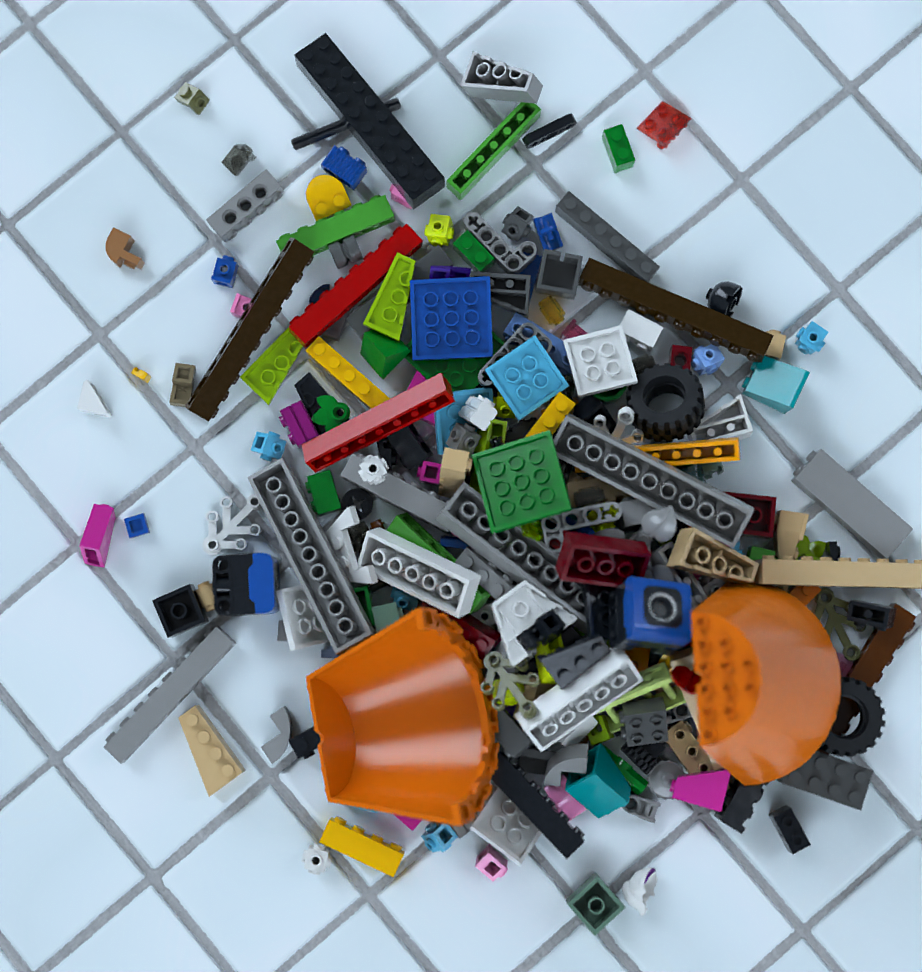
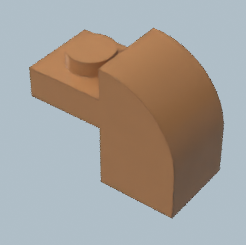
[105,227,145,270]

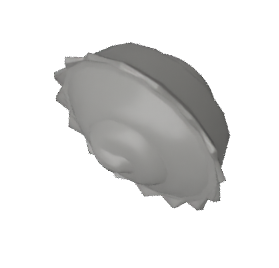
[647,760,685,800]

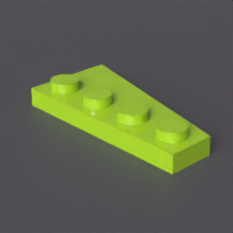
[363,252,416,342]
[240,327,303,405]

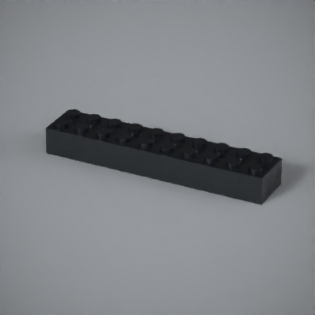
[294,33,445,210]

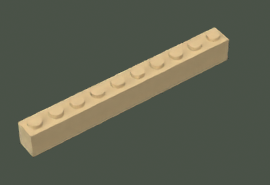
[755,555,922,589]

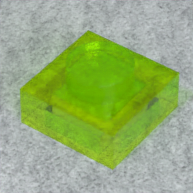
[521,521,544,542]

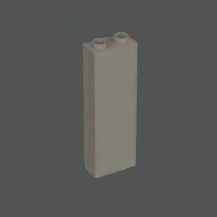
[791,449,913,559]

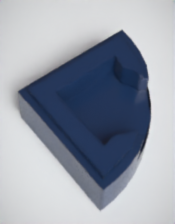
[309,284,330,304]

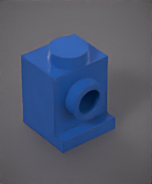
[211,255,239,288]

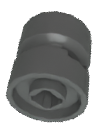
[328,235,363,269]

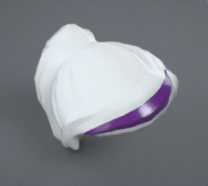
[622,867,658,916]

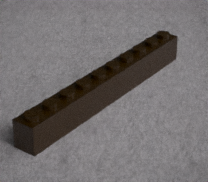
[185,237,314,422]
[579,258,774,363]

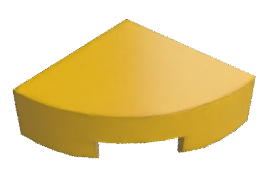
[131,367,151,383]

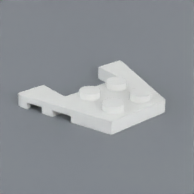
[325,506,378,584]
[491,580,578,668]

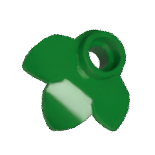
[311,395,350,432]

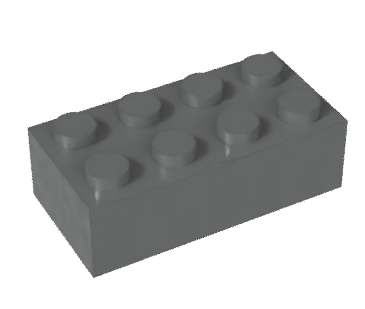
[776,751,873,810]

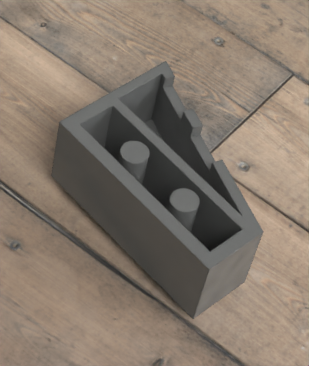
[470,271,531,318]

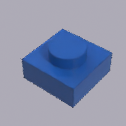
[124,513,150,538]

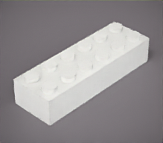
[358,527,481,618]
[514,647,644,752]

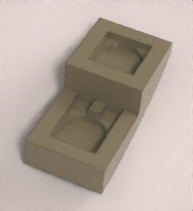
[169,363,196,407]

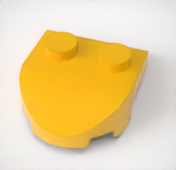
[306,175,352,221]

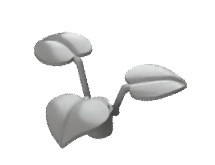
[592,506,677,582]

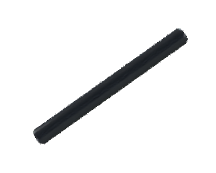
[291,98,401,150]

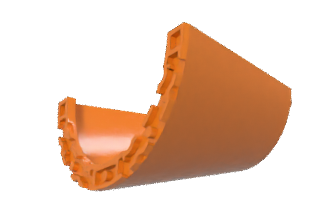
[691,581,841,786]
[306,607,499,826]

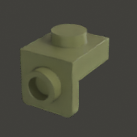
[174,82,210,115]

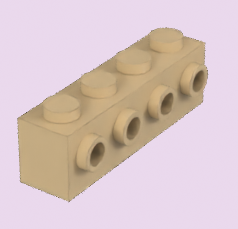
[666,720,730,790]

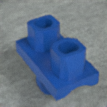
[533,213,563,251]

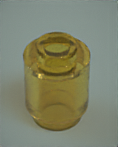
[538,295,566,326]

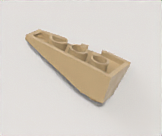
[773,510,809,592]

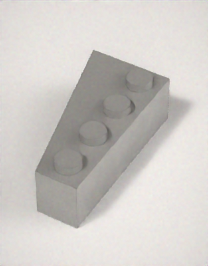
[460,51,543,104]

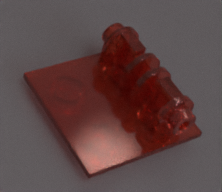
[637,101,691,150]

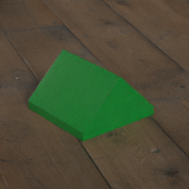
[360,330,411,380]

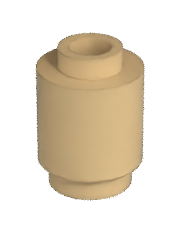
[195,581,215,612]

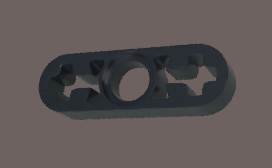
[522,113,577,149]

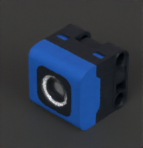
[212,553,280,616]
[609,576,692,655]

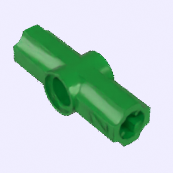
[600,743,648,796]

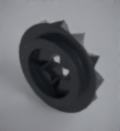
[341,488,373,520]

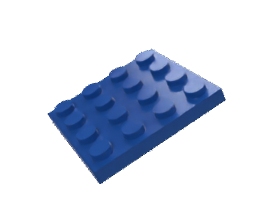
[410,276,493,361]

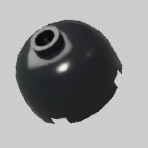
[706,281,743,317]

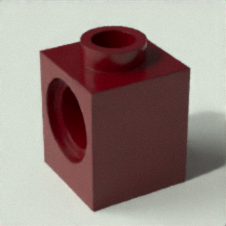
[668,345,692,370]

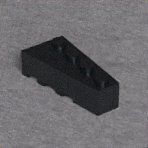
[714,779,769,834]

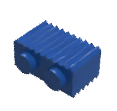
[321,145,367,190]

